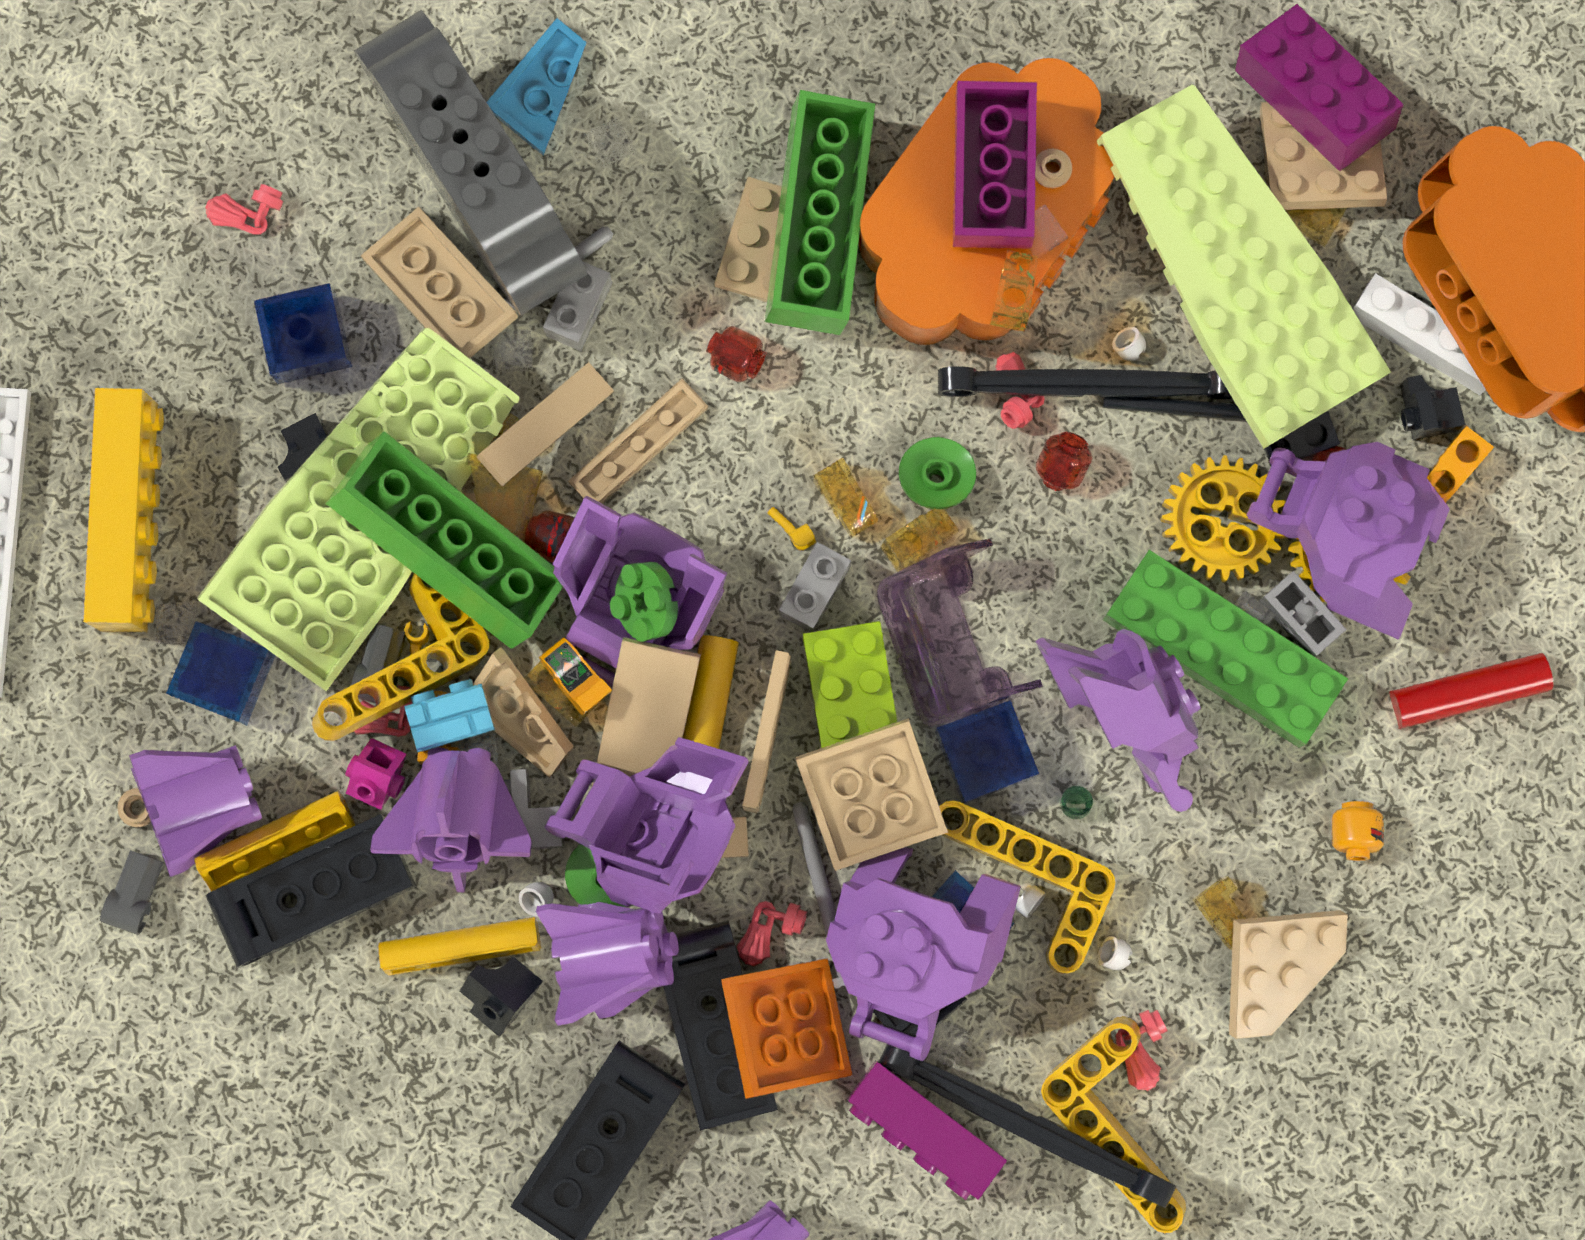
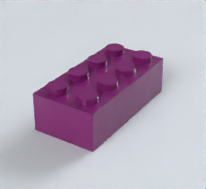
[1235,4,1404,171]
[953,81,1037,249]
[847,1060,1007,1200]

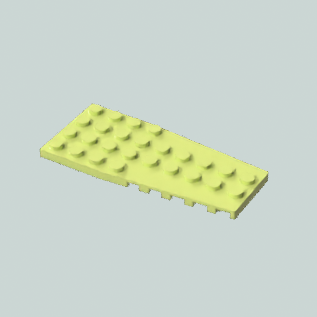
[1097,85,1391,449]
[197,328,519,691]

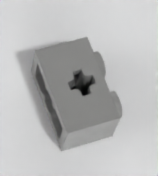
[543,261,613,351]
[779,542,851,632]
[1259,571,1347,657]

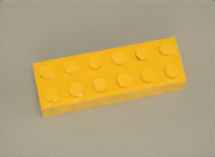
[83,388,164,632]

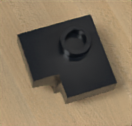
[1400,375,1466,441]
[278,413,329,483]
[459,956,543,1037]

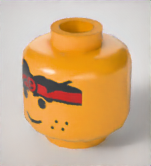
[1332,801,1384,861]

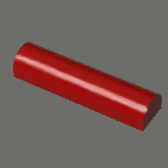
[1389,653,1553,729]

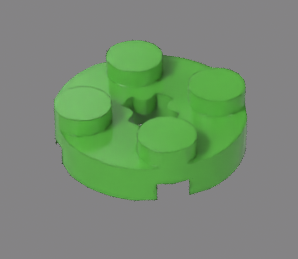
[610,562,678,642]

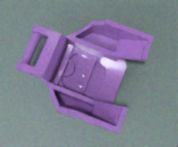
[1247,442,1450,639]
[552,496,727,689]
[1035,629,1201,812]
[544,737,749,914]
[826,847,1021,1061]

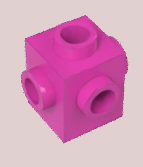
[345,738,407,810]

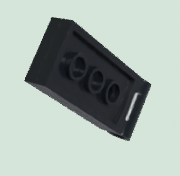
[205,814,417,968]
[663,920,778,1131]
[510,1040,686,1240]

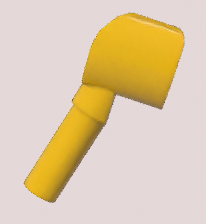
[767,507,816,551]
[404,621,429,655]

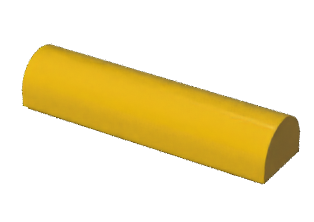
[683,635,739,749]
[194,790,355,892]
[378,917,542,976]

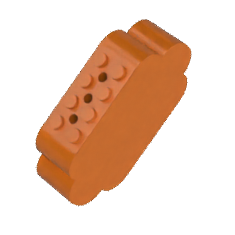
[859,58,1114,345]
[1403,126,1585,432]

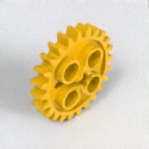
[1160,455,1286,582]

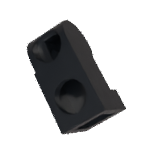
[1264,411,1340,467]

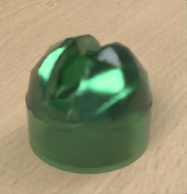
[1060,786,1093,820]

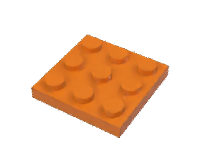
[721,958,852,1099]

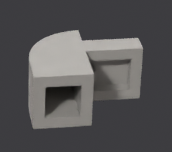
[504,769,565,849]

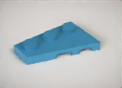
[487,18,587,156]

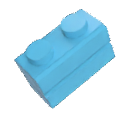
[404,679,495,752]

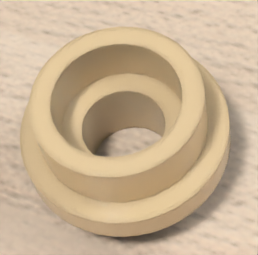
[1035,149,1072,188]
[118,788,151,827]

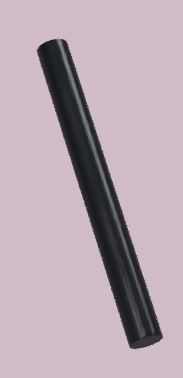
[1103,397,1246,420]

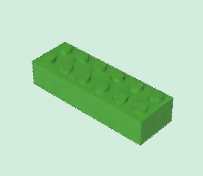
[764,90,875,335]
[325,431,563,649]
[1103,550,1348,748]

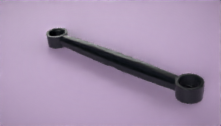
[938,366,1233,399]
[878,1044,1176,1208]

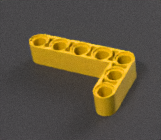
[312,573,490,741]
[939,800,1116,974]
[1041,1016,1186,1233]

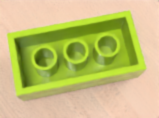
[803,621,897,748]

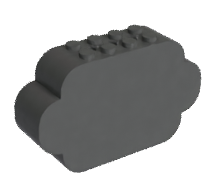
[354,10,587,316]

